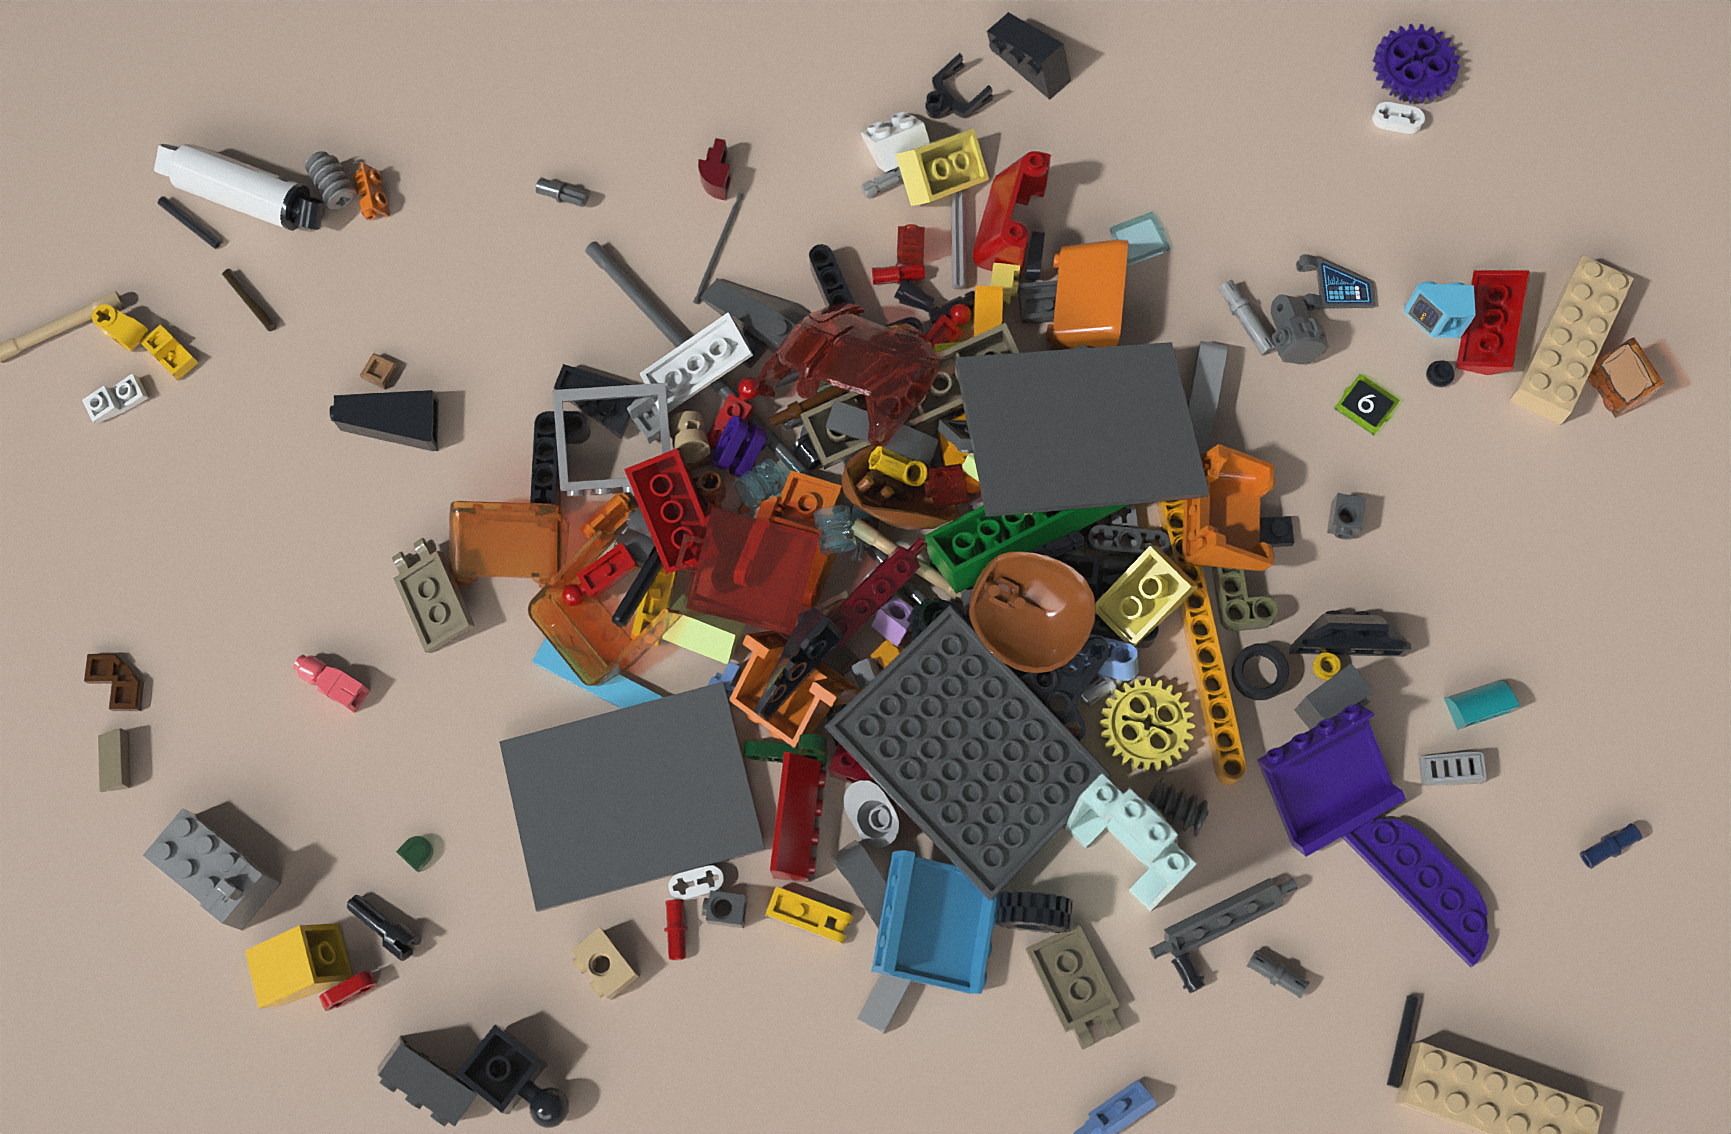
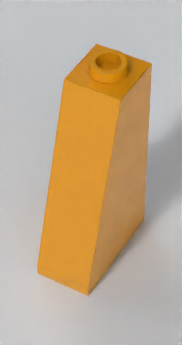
[973,285,1003,337]

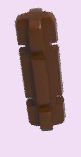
[866,469,914,502]

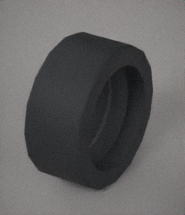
[1231,643,1289,700]

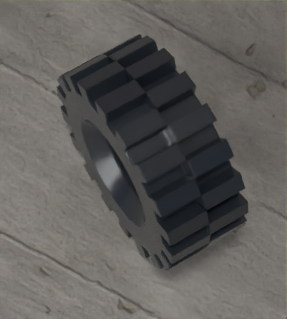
[995,891,1073,933]

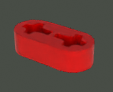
[319,970,377,1011]

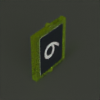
[1334,374,1400,436]

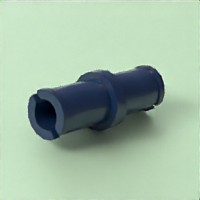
[1580,823,1642,869]

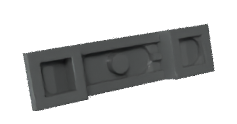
[825,401,938,466]

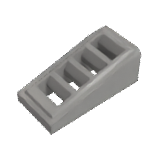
[1419,752,1487,786]

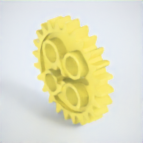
[1099,678,1195,773]

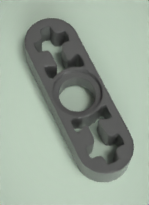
[1087,525,1171,557]

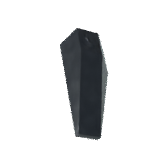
[754,607,845,722]

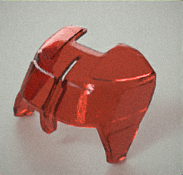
[753,303,940,447]

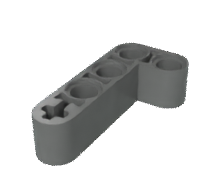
[831,840,887,930]

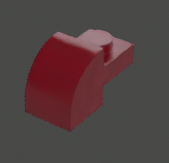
[698,138,732,201]

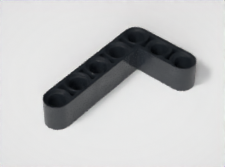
[809,244,923,369]

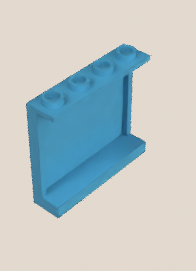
[871,850,1001,994]

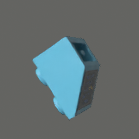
[1404,281,1475,338]

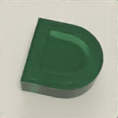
[396,836,433,873]

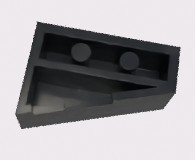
[987,12,1071,100]

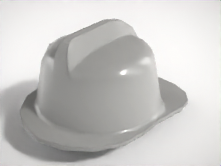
[844,780,900,848]

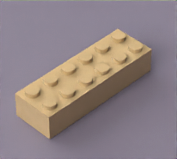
[1509,255,1634,425]
[1396,1042,1603,1134]

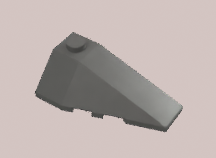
[700,278,817,360]

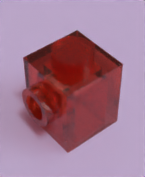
[897,224,925,265]
[924,463,969,508]

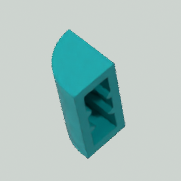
[1444,680,1520,730]

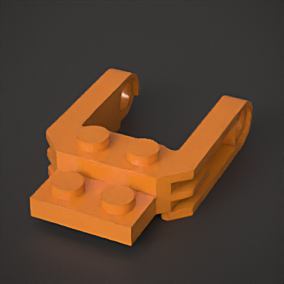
[733,470,844,608]

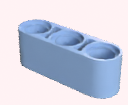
[1065,634,1139,681]

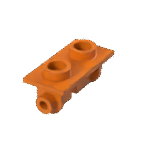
[354,162,389,220]
[579,492,637,548]

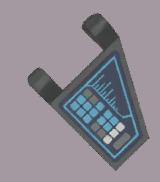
[1296,254,1375,311]

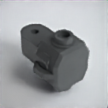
[1271,294,1329,365]

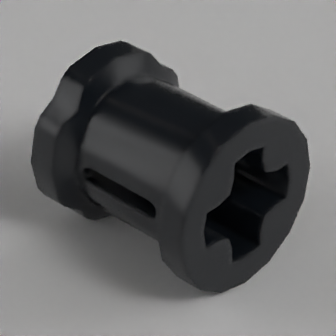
[792,433,821,470]

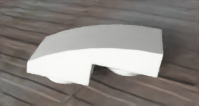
[82,374,149,423]

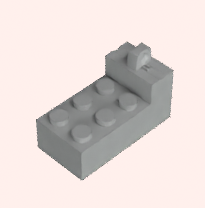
[143,808,281,930]

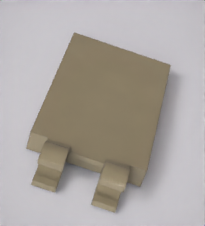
[392,538,475,653]
[1026,923,1122,1050]

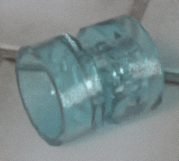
[734,459,787,509]
[813,505,857,555]

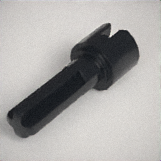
[347,894,421,961]

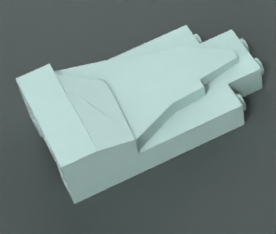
[1064,774,1196,911]

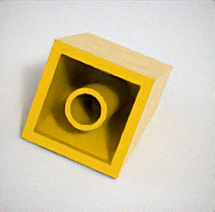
[245,923,353,1008]

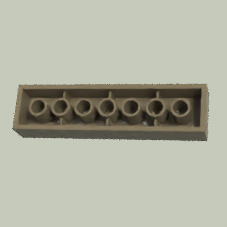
[800,323,1019,470]

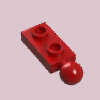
[913,304,971,362]
[707,377,760,448]
[562,542,639,606]

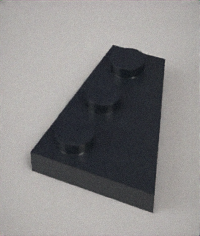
[553,364,638,439]

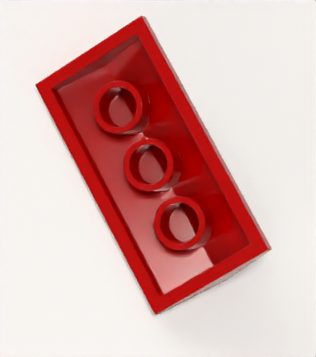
[1456,270,1530,375]

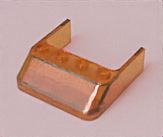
[528,530,683,686]

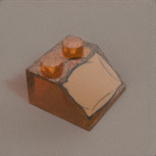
[1588,337,1665,418]

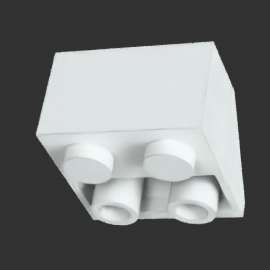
[861,112,930,172]

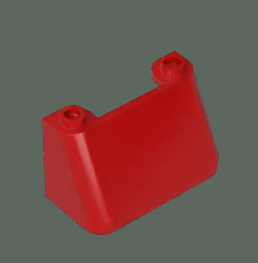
[972,151,1051,278]

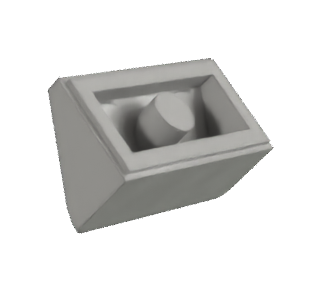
[857,974,912,1034]

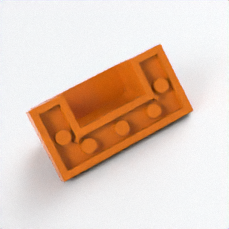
[729,629,862,748]

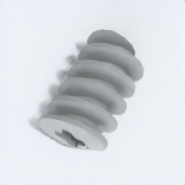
[304,151,357,210]

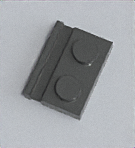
[1018,280,1057,324]

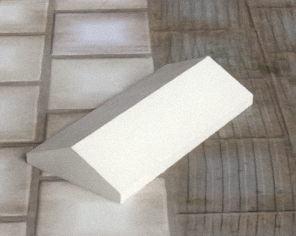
[639,313,753,413]

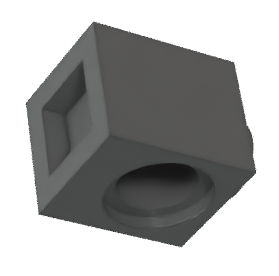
[1327,493,1366,540]
[702,890,748,928]

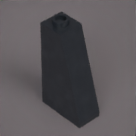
[329,390,439,451]

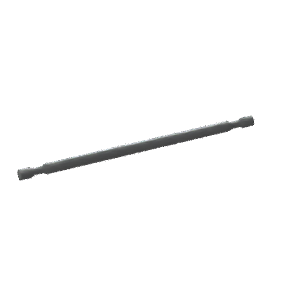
[693,193,743,304]

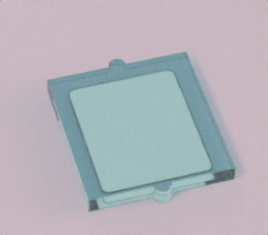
[1109,212,1170,266]

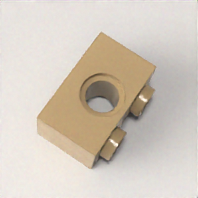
[571,927,639,1000]

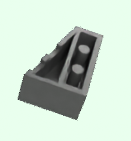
[378,1036,477,1127]

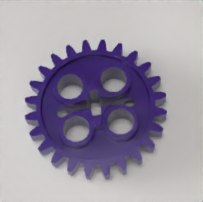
[1373,24,1460,104]

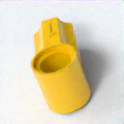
[868,446,928,486]

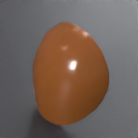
[842,444,959,530]
[969,551,1096,673]

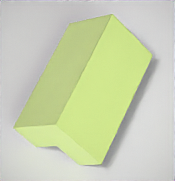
[663,594,747,664]

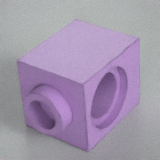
[871,595,913,647]

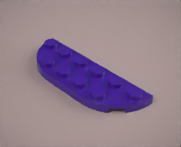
[1342,818,1489,967]

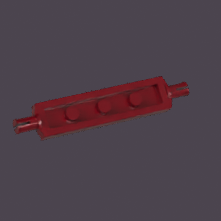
[828,537,927,647]

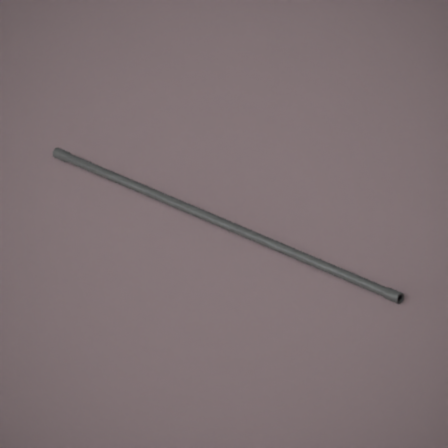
[585,241,930,605]

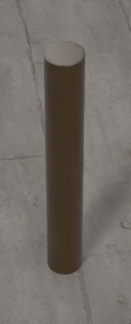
[222,269,277,331]

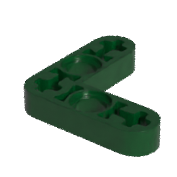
[743,734,828,767]

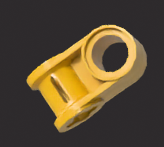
[91,304,149,352]

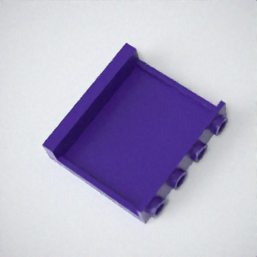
[1257,703,1406,857]

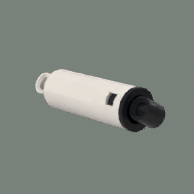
[154,143,326,231]

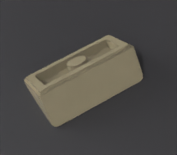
[98,728,130,792]

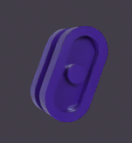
[711,416,768,479]

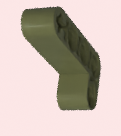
[1212,567,1278,631]

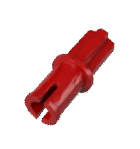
[872,263,925,285]
[664,899,688,961]

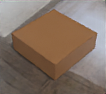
[360,353,399,389]

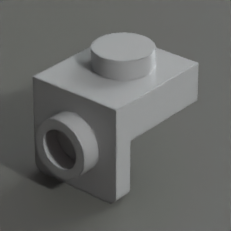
[627,396,670,444]

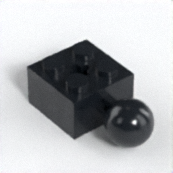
[455,1024,569,1128]

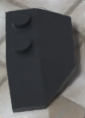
[1289,610,1411,657]

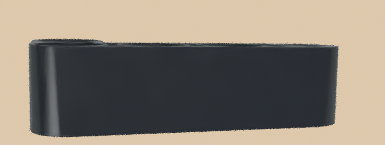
[530,411,591,522]

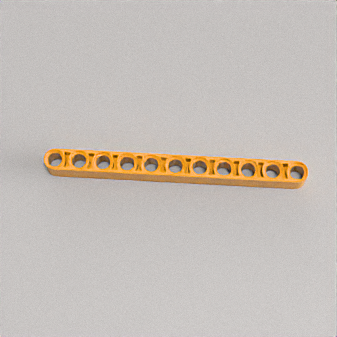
[1157,499,1246,785]

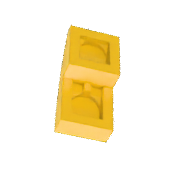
[140,324,198,381]

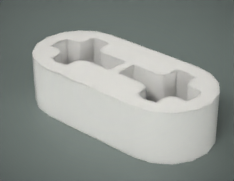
[1372,102,1425,134]
[668,866,725,901]

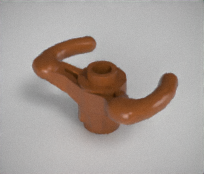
[687,454,751,531]

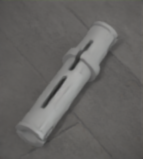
[1218,280,1276,356]

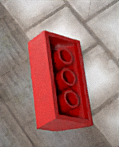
[624,448,722,574]
[770,752,827,882]

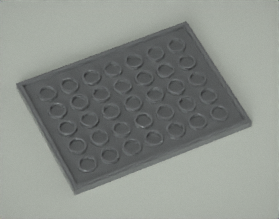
[955,342,1209,517]
[824,605,1112,901]
[499,682,766,912]

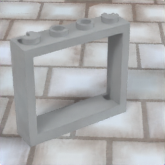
[553,383,671,496]

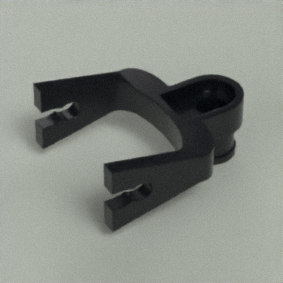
[925,53,993,119]

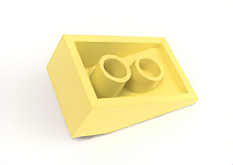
[896,128,989,206]
[1095,546,1199,646]

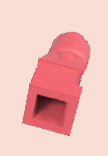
[293,654,370,713]

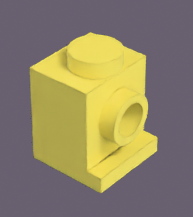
[991,263,1020,308]

